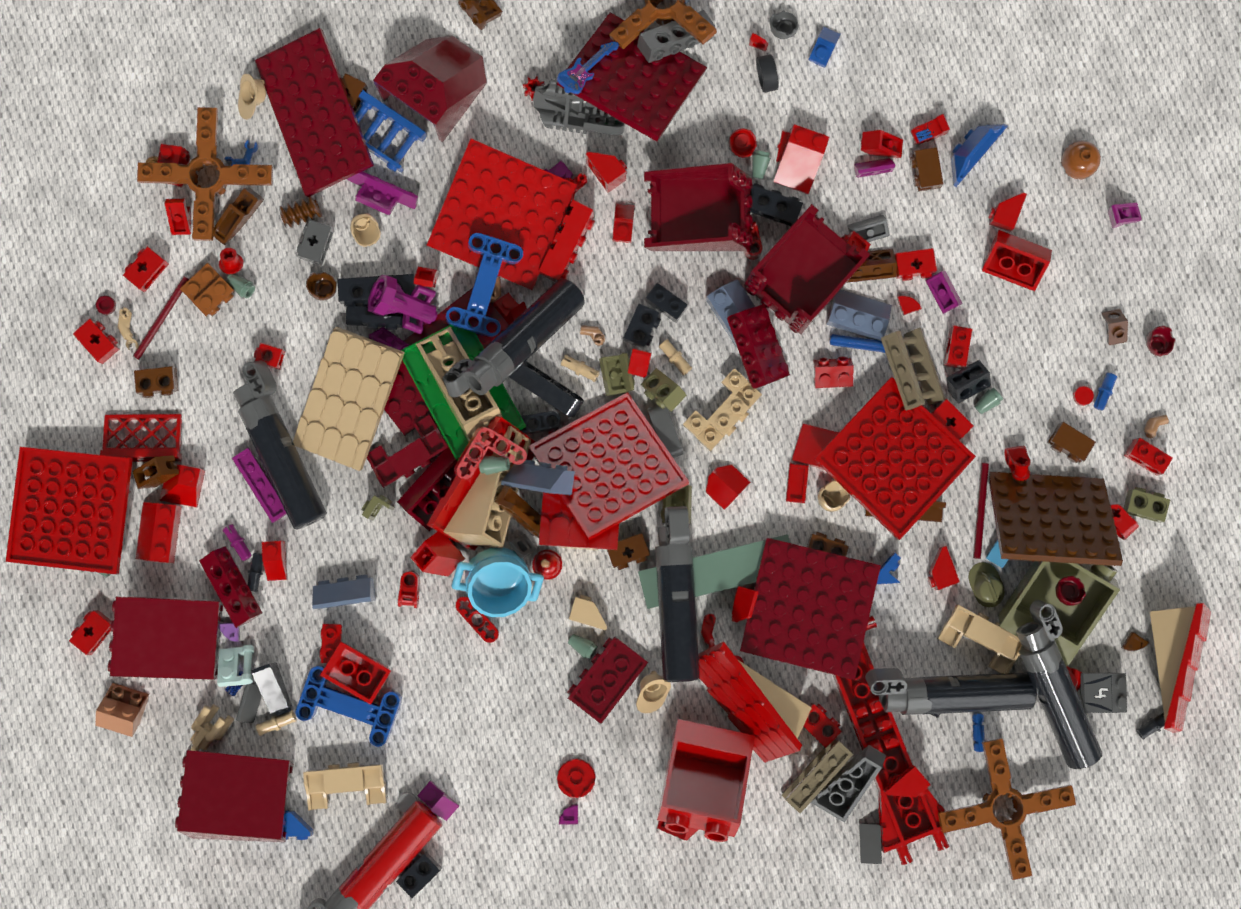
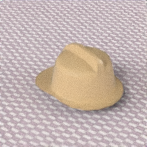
[238,74,266,120]
[636,671,671,713]

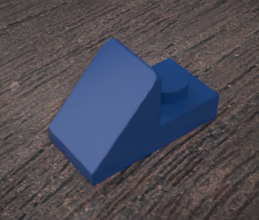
[808,27,841,68]
[877,553,901,584]

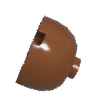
[1061,140,1101,180]

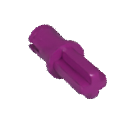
[222,524,252,561]

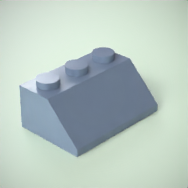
[706,279,755,347]
[826,290,892,341]
[501,460,575,495]
[312,574,376,609]

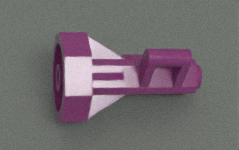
[368,275,438,334]

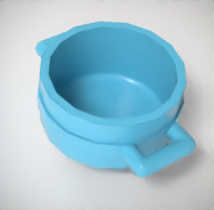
[451,547,544,617]

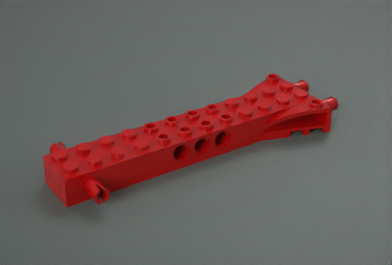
[833,616,950,865]

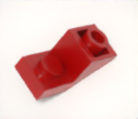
[414,266,439,288]

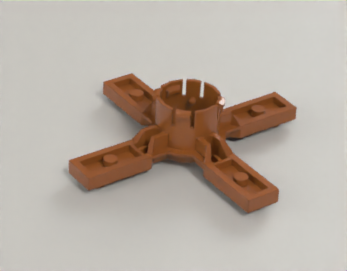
[609,0,717,49]
[137,107,273,241]
[938,738,1076,880]

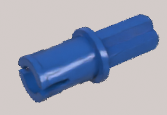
[1093,373,1118,411]

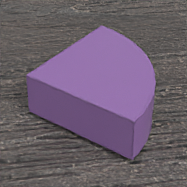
[218,623,240,642]

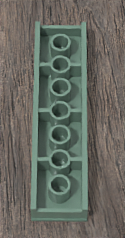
[638,534,790,609]

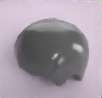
[770,10,799,39]

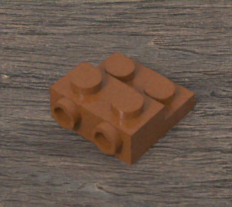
[180,263,235,317]

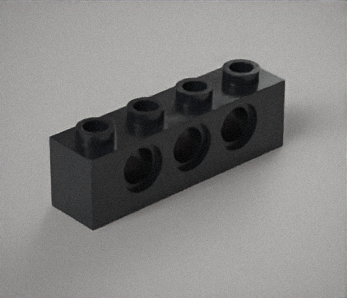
[750,183,803,227]
[337,274,416,307]

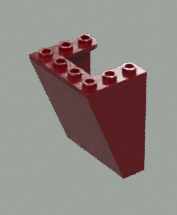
[644,163,753,251]
[744,204,870,335]
[108,596,223,680]
[175,750,294,842]

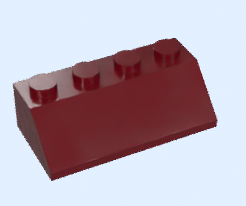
[397,448,466,532]

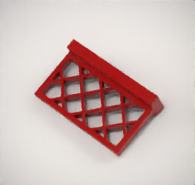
[100,414,182,462]

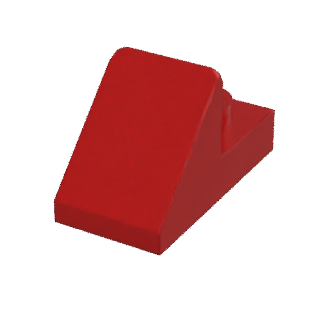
[164,198,191,235]
[612,204,635,243]
[493,292,527,325]
[628,349,652,377]

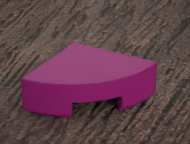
[559,804,578,825]

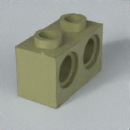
[640,368,687,412]
[1123,487,1171,523]

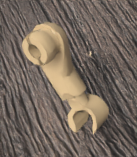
[118,307,139,350]

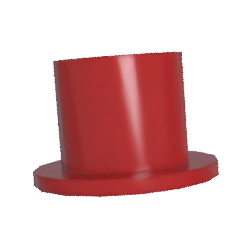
[219,248,244,274]

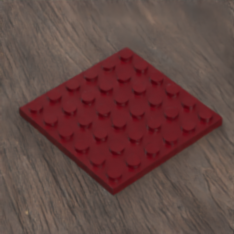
[557,12,707,142]
[739,538,881,680]

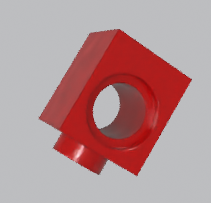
[254,343,285,370]

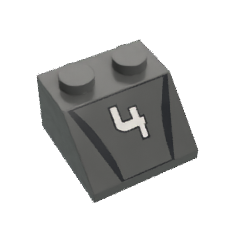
[1081,672,1127,713]

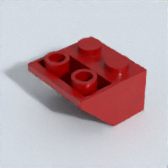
[410,531,465,577]

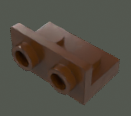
[458,0,503,30]

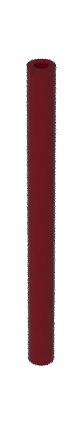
[133,276,190,360]
[973,463,989,559]

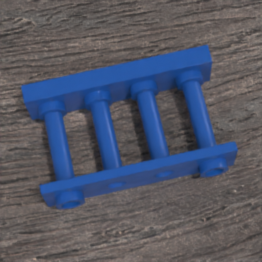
[355,90,427,173]

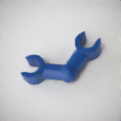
[224,140,258,166]

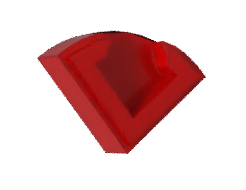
[749,33,769,51]
[897,296,922,316]

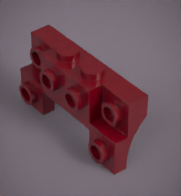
[367,414,449,488]

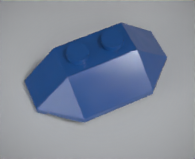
[951,124,1008,187]

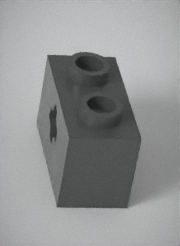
[297,220,334,266]

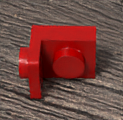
[841,231,871,252]

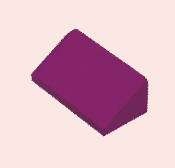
[854,158,896,178]
[925,271,963,314]
[369,327,410,350]

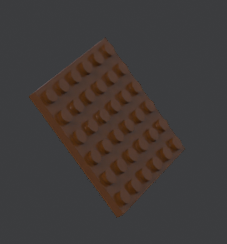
[988,471,1123,566]

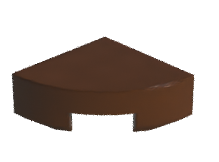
[1121,632,1149,651]

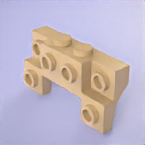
[683,368,762,452]
[937,605,1022,673]
[303,762,387,811]

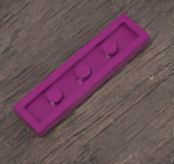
[232,448,287,523]

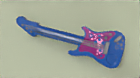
[556,42,619,94]

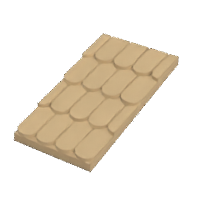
[293,327,405,471]

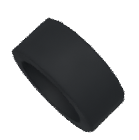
[756,54,779,93]

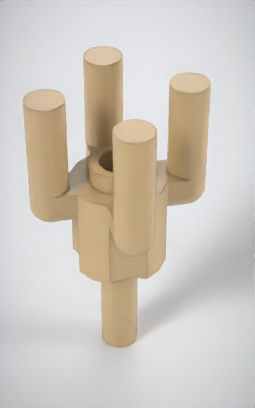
[182,704,234,762]

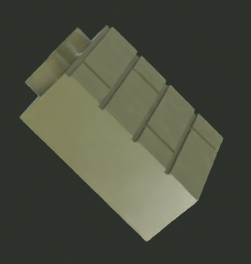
[998,561,1120,667]

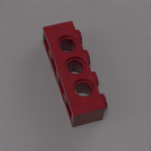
[199,546,263,628]

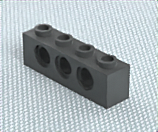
[637,10,716,63]

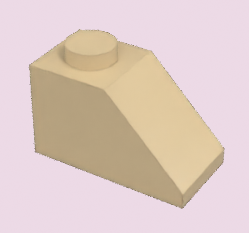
[569,594,607,630]

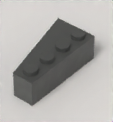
[810,745,886,823]

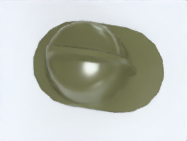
[968,562,1005,608]

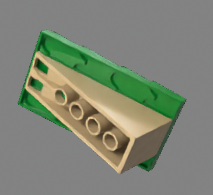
[400,320,526,462]

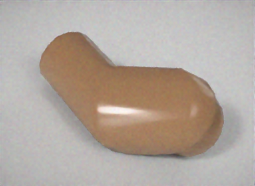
[490,277,501,302]
[580,325,605,346]
[1144,415,1169,438]

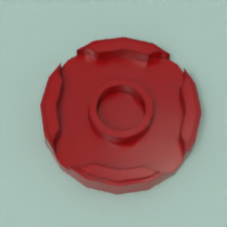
[557,759,596,798]

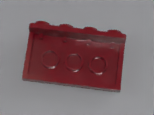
[727,304,790,389]
[567,637,649,724]

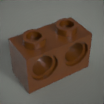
[134,366,179,398]
[807,532,849,557]

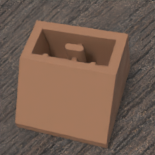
[95,683,149,737]

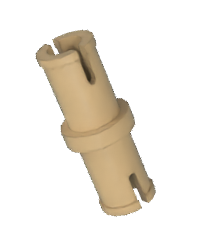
[659,339,692,376]
[561,354,600,382]
[256,710,297,736]

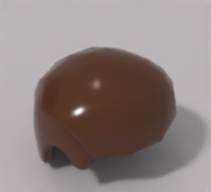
[306,272,337,301]

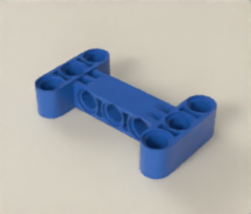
[446,233,523,337]
[296,666,402,747]

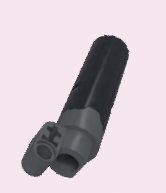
[443,279,585,397]
[233,360,327,530]
[655,506,700,682]
[1016,600,1102,769]
[865,668,1037,715]

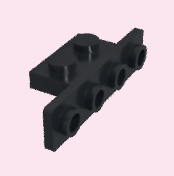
[346,306,416,330]

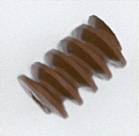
[279,196,322,229]

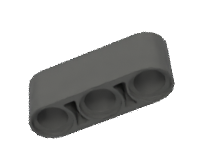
[647,405,684,458]

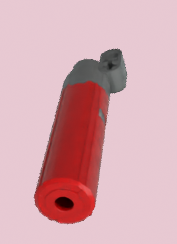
[306,801,443,909]

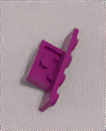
[347,171,418,216]

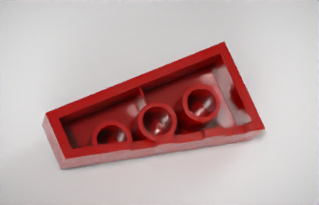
[539,200,595,282]

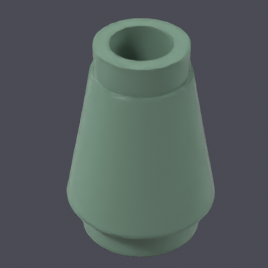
[752,150,771,179]
[226,274,255,299]
[974,387,1003,415]
[479,456,510,475]
[568,634,598,659]

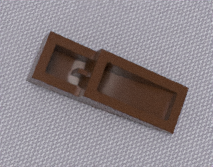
[213,188,264,245]

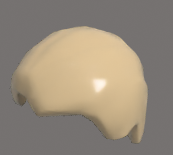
[350,213,381,247]
[817,480,850,512]

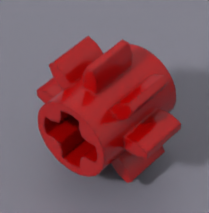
[523,76,545,101]

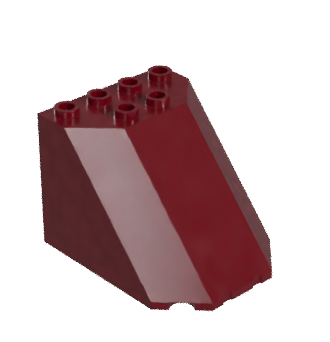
[373,35,487,143]

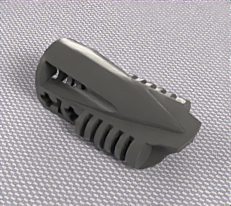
[533,79,626,135]

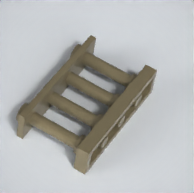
[881,327,945,411]
[781,739,854,813]

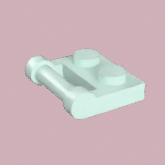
[217,645,254,687]

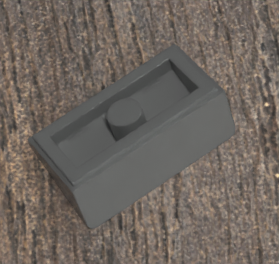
[847,215,890,242]
[236,683,262,723]
[859,823,882,864]

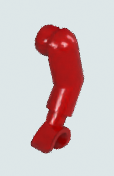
[567,173,587,214]
[701,613,716,648]

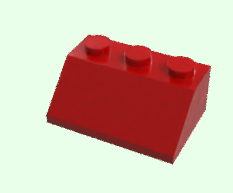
[982,230,1052,291]
[135,502,182,564]

